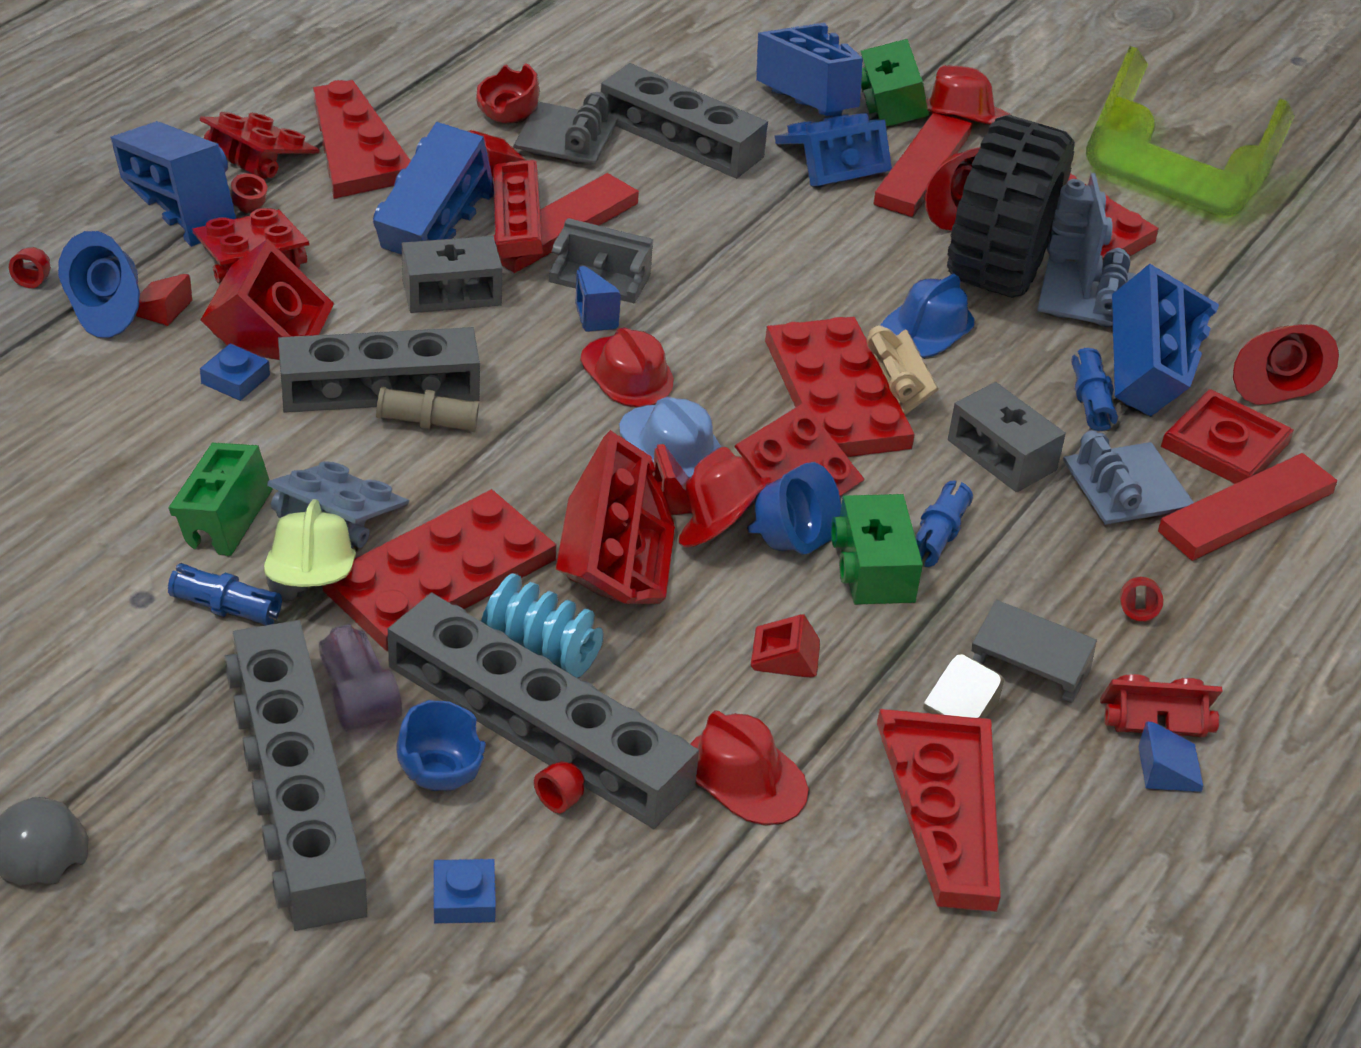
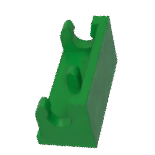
[168,442,273,556]

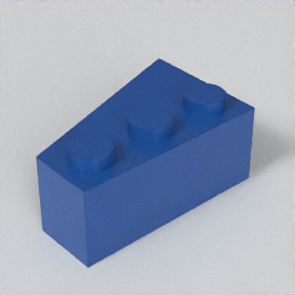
[756,23,863,116]
[110,121,236,247]
[373,121,494,255]
[1112,264,1219,417]

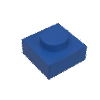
[200,344,270,401]
[434,859,496,924]

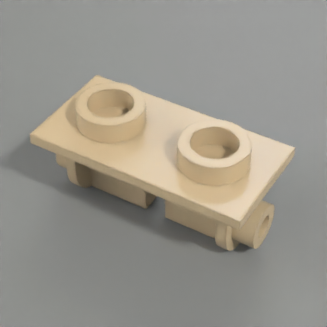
[867,326,939,415]

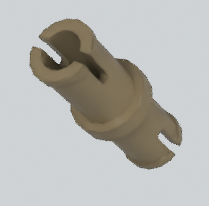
[376,387,479,432]

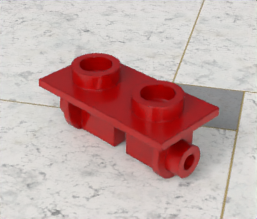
[1100,674,1223,738]

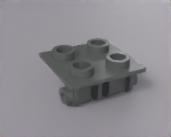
[513,92,618,165]

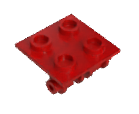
[199,112,320,179]
[192,208,310,283]
[734,403,865,496]

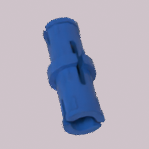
[1071,348,1118,431]
[915,481,973,567]
[168,563,282,625]

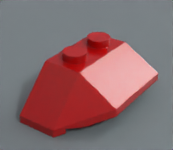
[556,430,675,604]

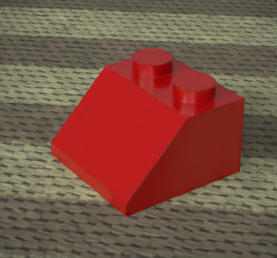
[200,239,334,360]

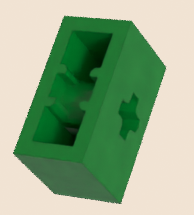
[860,38,929,127]
[831,494,923,605]

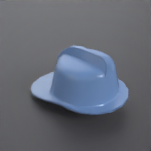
[619,397,721,478]

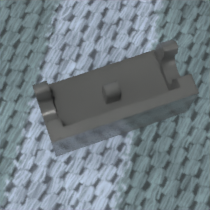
[549,218,653,303]
[971,599,1097,703]

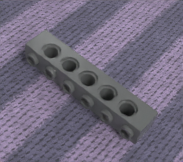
[388,592,699,829]
[225,620,367,931]

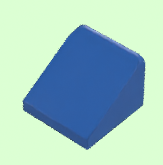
[575,266,621,332]
[1138,721,1203,792]

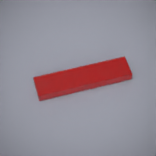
[873,112,972,217]
[493,160,543,259]
[493,173,639,273]
[1158,453,1338,561]

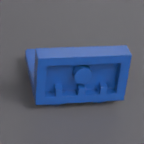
[774,113,892,186]

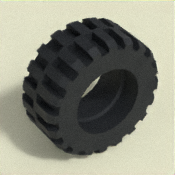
[947,114,1075,298]

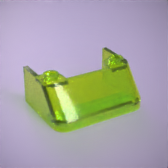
[1086,46,1295,218]

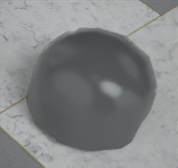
[0,797,89,886]

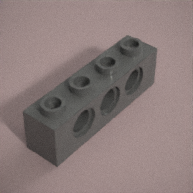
[601,63,768,179]
[278,327,480,412]

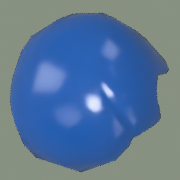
[396,700,486,791]

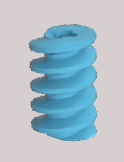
[481,573,604,678]

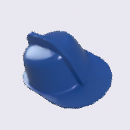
[58,231,140,338]
[880,274,974,358]
[747,462,841,555]

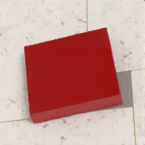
[1161,389,1294,484]

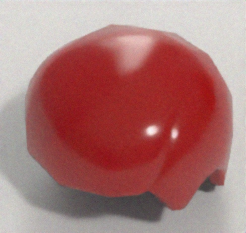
[476,63,540,123]

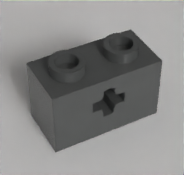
[402,236,503,313]
[947,382,1066,493]

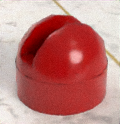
[230,173,267,213]
[8,247,51,288]
[1120,576,1164,621]
[534,761,584,814]

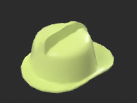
[264,499,356,587]

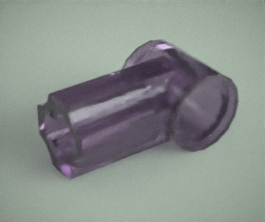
[319,624,402,732]

